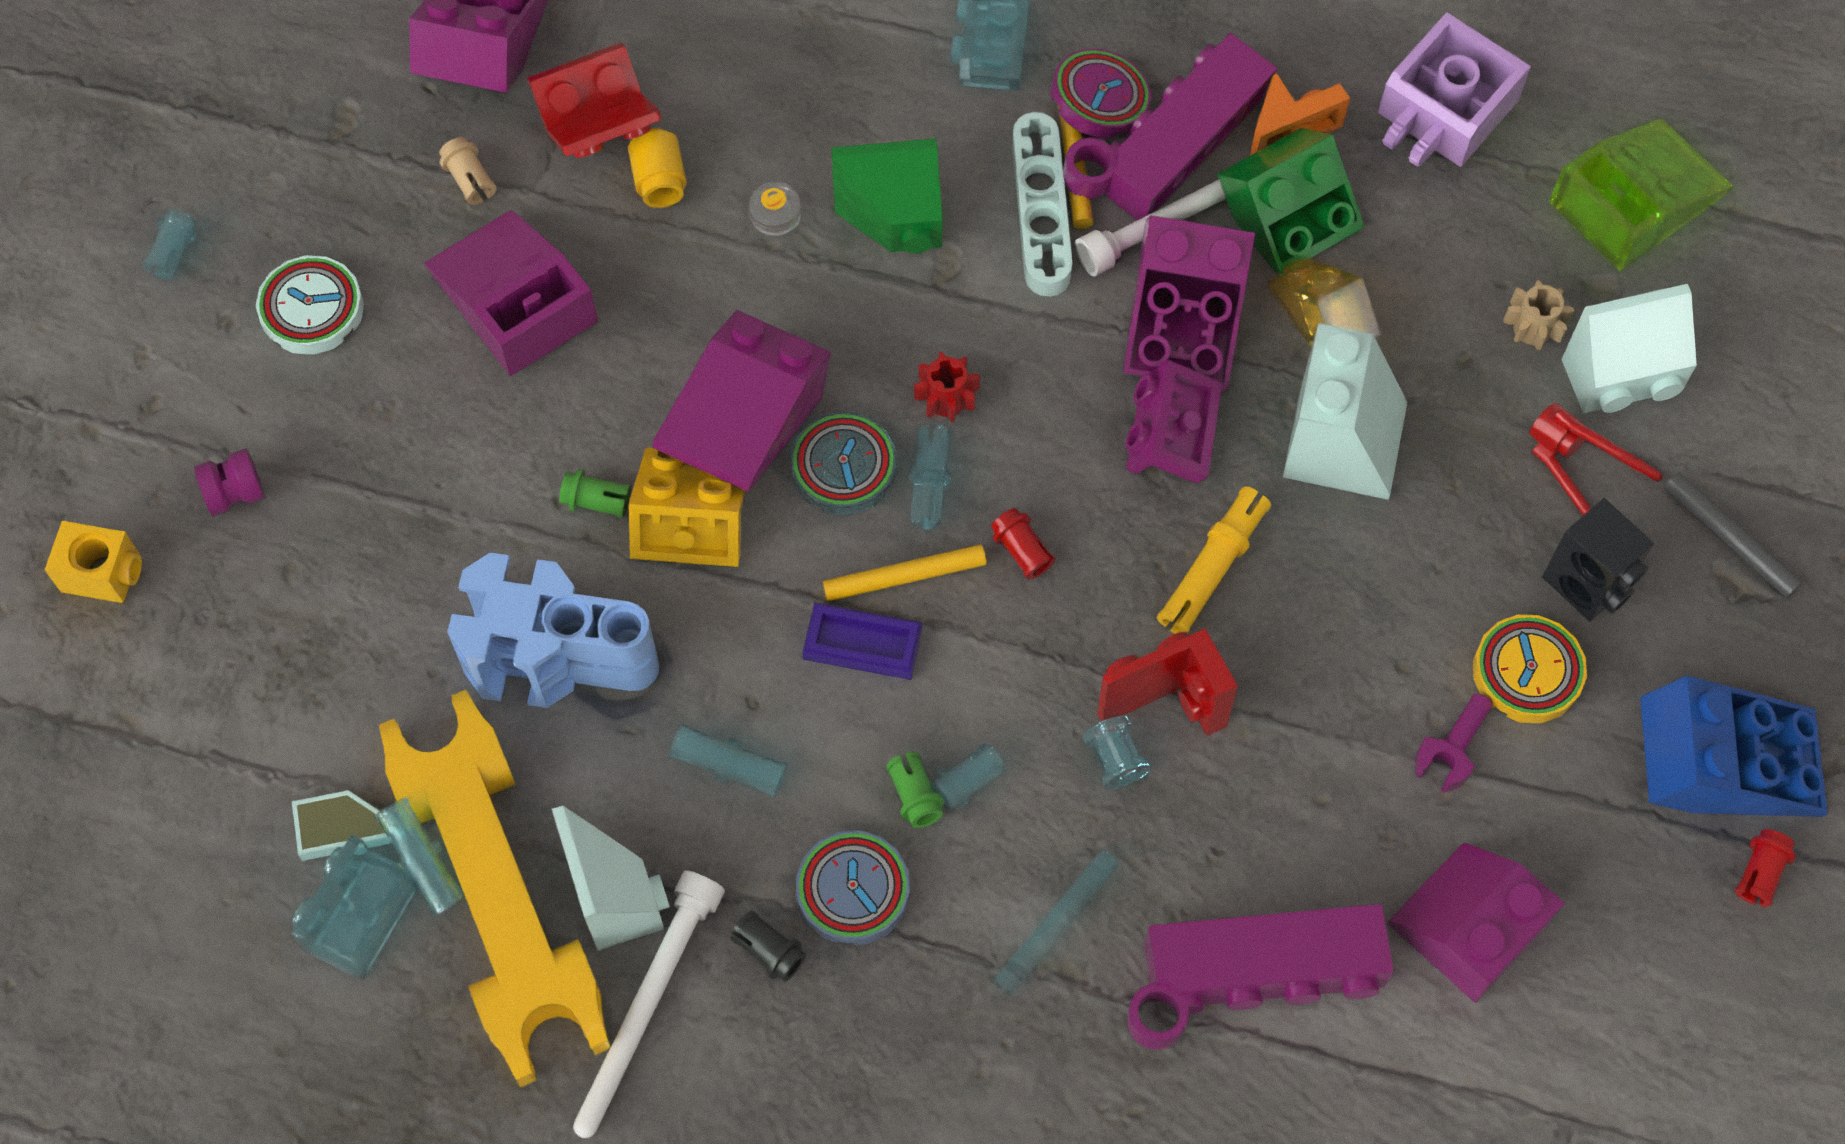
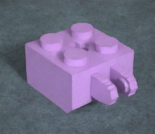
[1378,12,1531,167]

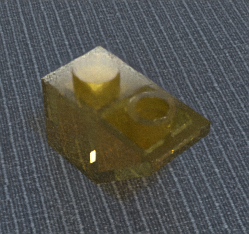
[1268,258,1380,347]

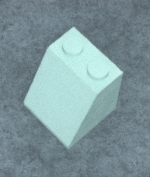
[1283,323,1407,500]

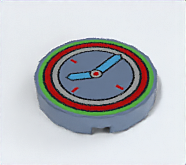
[796,830,910,945]

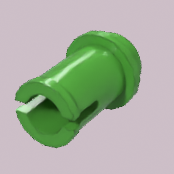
[559,469,631,518]
[886,751,944,828]

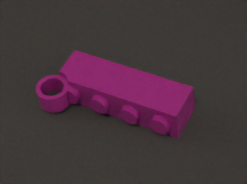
[1063,32,1278,220]
[1127,904,1394,1050]

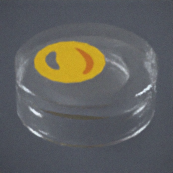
[749,182,801,235]

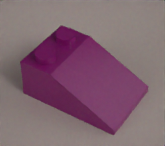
[653,309,831,492]

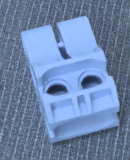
[447,553,659,708]

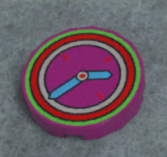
[1050,49,1152,138]

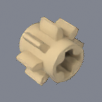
[1503,281,1574,350]

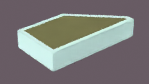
[292,790,407,861]

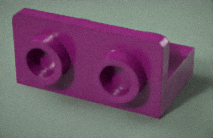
[1125,360,1223,484]

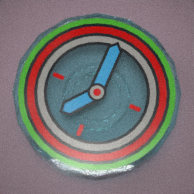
[790,412,897,515]

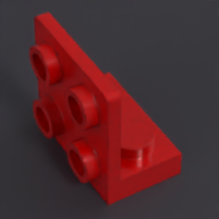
[527,42,662,158]
[1097,629,1238,736]

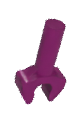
[1415,693,1493,793]

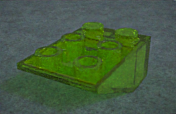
[1549,118,1733,272]

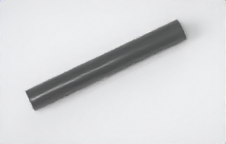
[1664,472,1803,598]

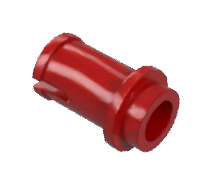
[991,508,1056,580]
[1735,829,1796,907]

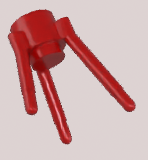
[1529,402,1663,515]

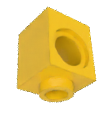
[45,521,142,603]

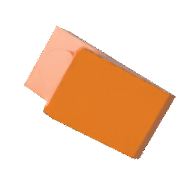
[1250,73,1350,155]

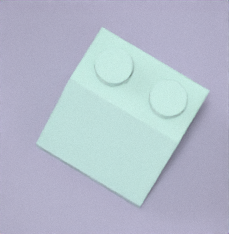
[1562,284,1697,413]

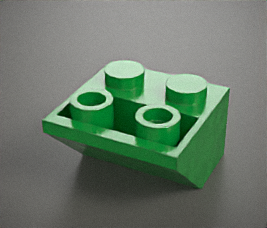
[1217,128,1365,275]

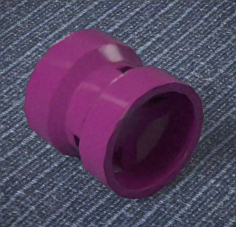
[194,448,265,517]

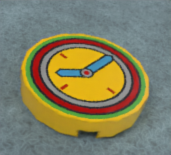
[1473,614,1587,724]

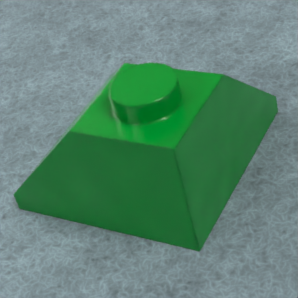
[831,138,943,253]

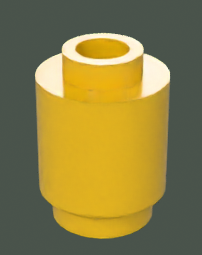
[628,128,687,208]

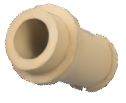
[439,137,497,205]

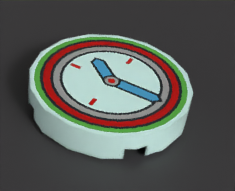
[256,255,364,355]

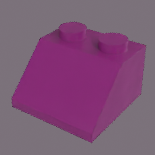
[1387,842,1565,1003]

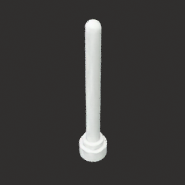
[1075,180,1226,277]
[574,871,725,1138]

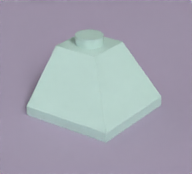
[552,806,670,951]

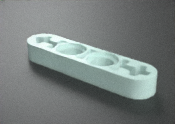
[1012,112,1072,297]

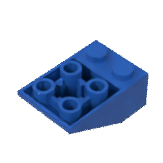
[1640,676,1828,817]

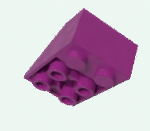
[409,0,548,93]
[424,210,598,377]
[1123,215,1255,390]

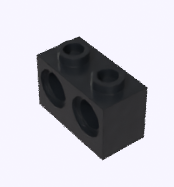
[1542,498,1654,622]

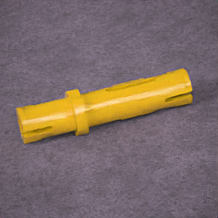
[1156,486,1271,634]

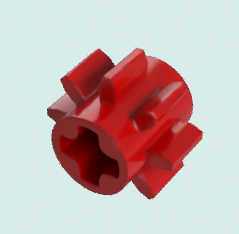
[914,352,980,422]

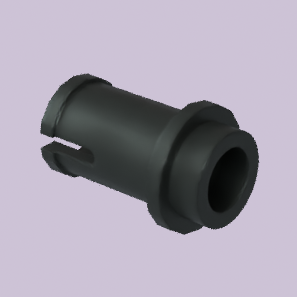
[730,910,807,982]

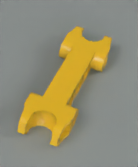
[379,690,611,1088]

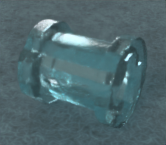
[1082,716,1151,790]

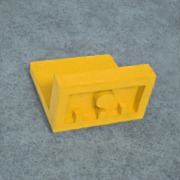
[629,447,745,567]

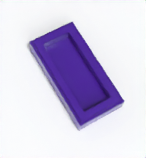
[802,602,922,680]

